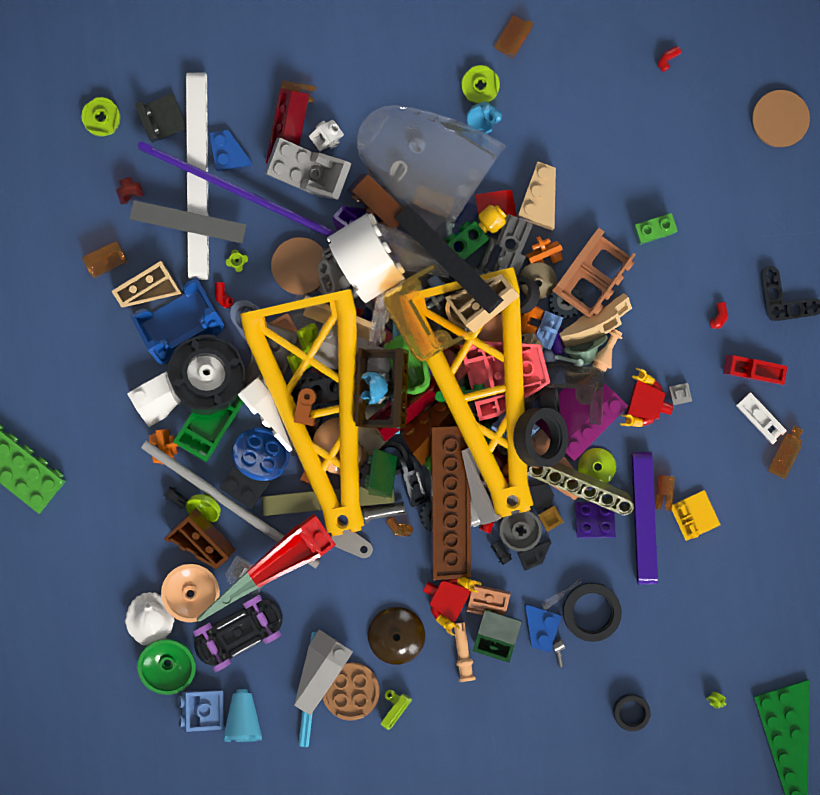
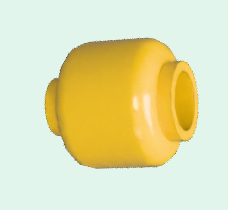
[478,205,507,233]

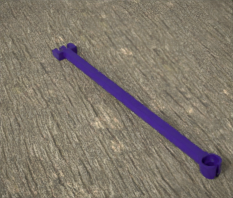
[138,141,337,242]

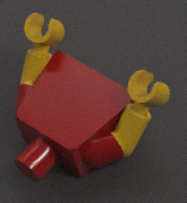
[620,368,674,427]
[423,577,481,636]

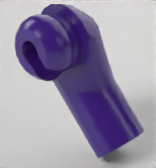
[551,327,565,355]

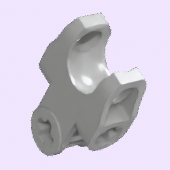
[318,247,359,299]

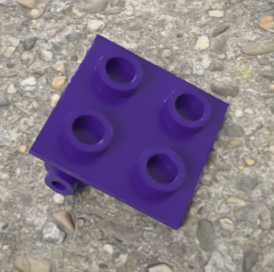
[575,502,616,538]

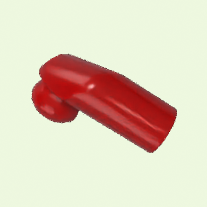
[657,46,681,72]
[215,282,234,308]
[709,302,728,329]

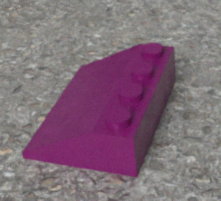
[535,366,628,461]

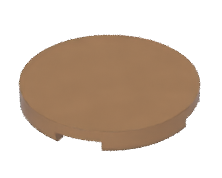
[752,90,810,148]
[271,237,323,295]
[323,662,380,721]

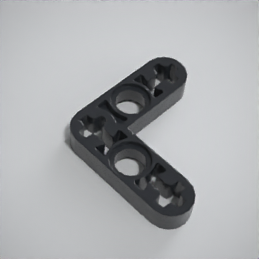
[761,266,820,321]

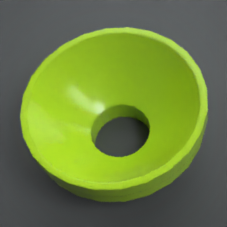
[186,493,221,523]

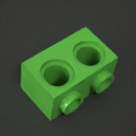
[633,213,678,245]

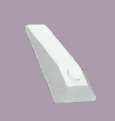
[127,372,178,427]
[238,375,293,451]

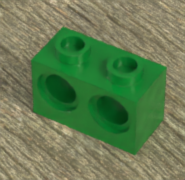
[444,221,489,260]

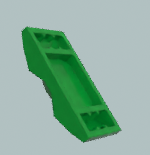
[173,397,244,462]

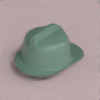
[563,335,607,367]

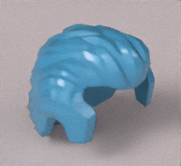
[466,102,502,134]
[361,372,388,404]

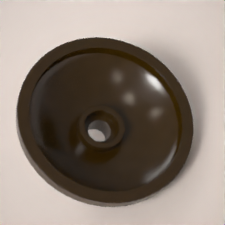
[368,607,425,665]

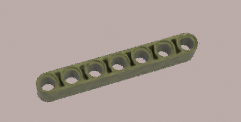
[527,454,634,515]
[262,487,395,516]

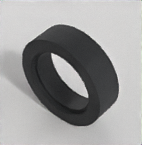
[513,408,568,467]
[562,583,622,642]

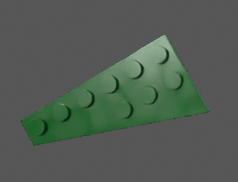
[753,679,809,795]

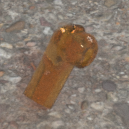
[385,516,413,537]

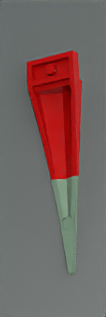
[196,514,336,621]

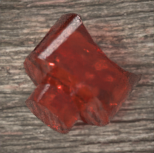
[116,177,145,205]

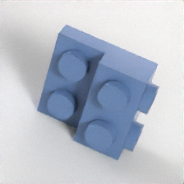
[178,690,224,732]

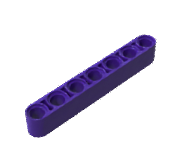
[631,452,658,585]

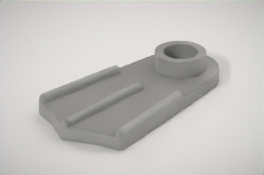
[331,529,373,558]

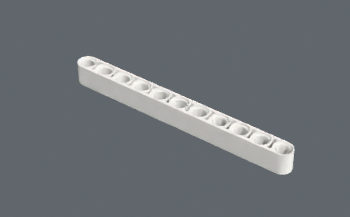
[186,72,209,280]

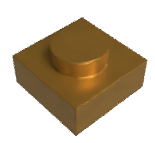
[538,506,564,532]

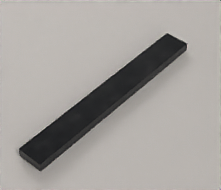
[394,205,504,314]

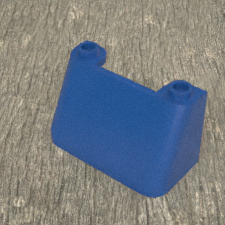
[130,277,225,364]

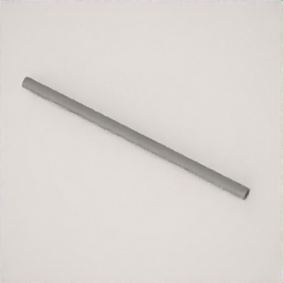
[141,440,320,568]

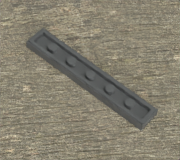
[129,200,247,244]

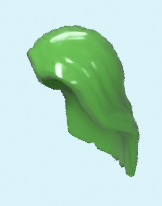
[384,334,430,395]

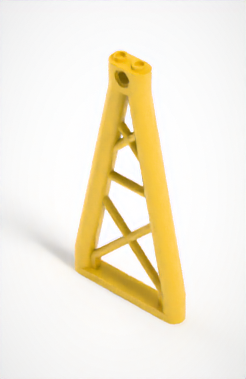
[400,267,534,517]
[240,289,365,536]

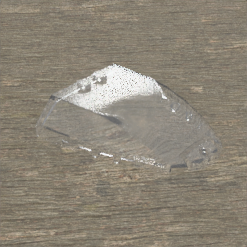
[357,105,506,240]

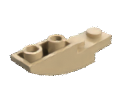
[559,293,632,347]

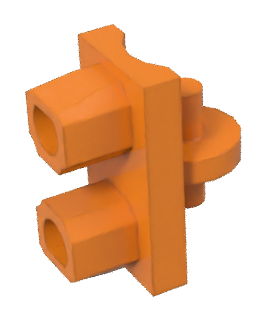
[526,236,563,264]
[521,306,545,335]
[149,429,179,465]

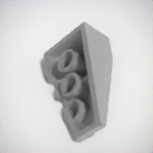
[462,448,518,525]

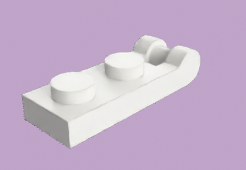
[736,392,787,445]

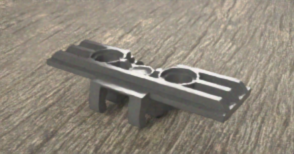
[476,214,533,276]

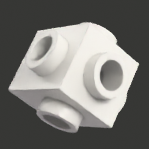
[309,120,344,151]

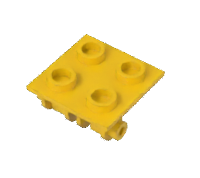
[670,490,721,541]

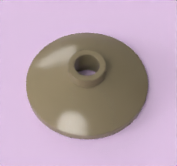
[519,262,557,299]

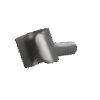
[553,639,566,667]

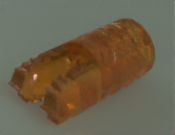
[281,80,316,103]
[655,475,676,511]

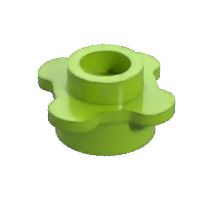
[226,249,248,272]
[706,692,727,709]

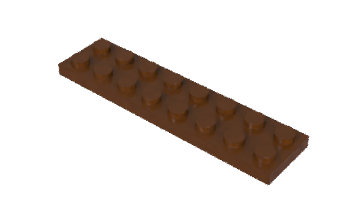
[430,425,471,580]

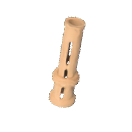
[454,622,476,682]

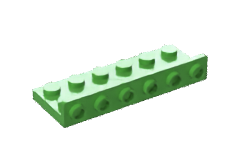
[0,424,66,514]

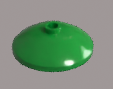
[137,639,196,695]

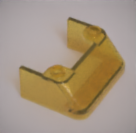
[383,264,472,362]

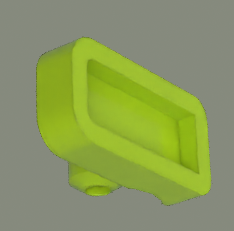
[381,690,412,730]

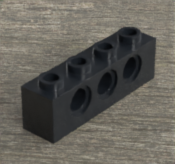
[286,375,339,407]

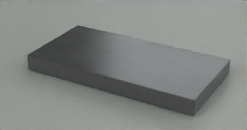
[242,322,298,389]

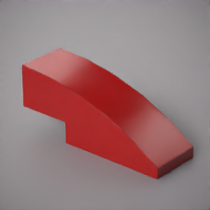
[723,355,788,385]

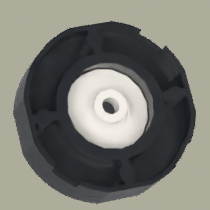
[167,335,245,415]

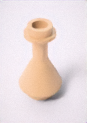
[592,329,622,372]

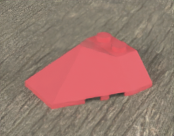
[460,341,550,421]

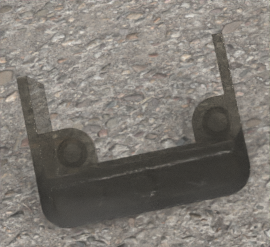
[524,365,604,426]

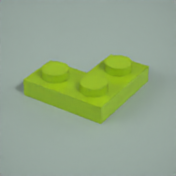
[287,323,318,374]

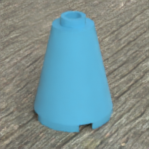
[223,689,262,742]

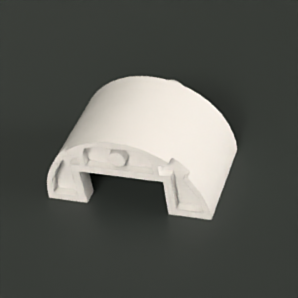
[327,213,405,303]

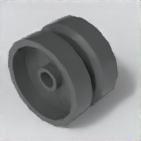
[499,510,542,551]

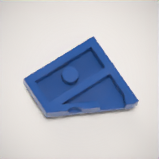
[209,130,252,172]
[525,604,562,653]

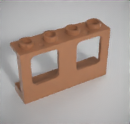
[553,228,636,318]

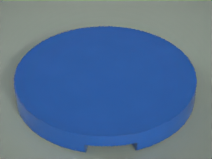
[232,427,290,481]

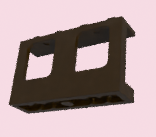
[353,348,409,428]

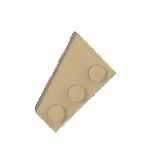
[517,162,556,231]
[112,261,183,307]
[445,274,520,333]

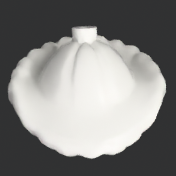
[125,592,174,646]

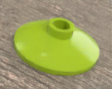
[578,448,616,483]

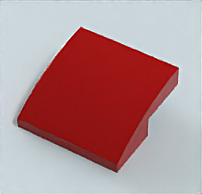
[475,190,517,233]

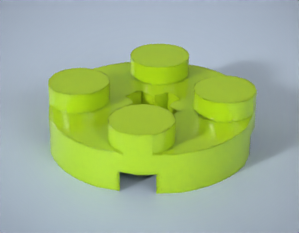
[461,65,500,104]
[81,97,121,136]

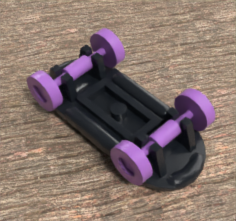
[193,595,283,672]

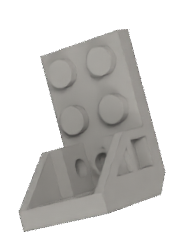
[264,138,352,200]

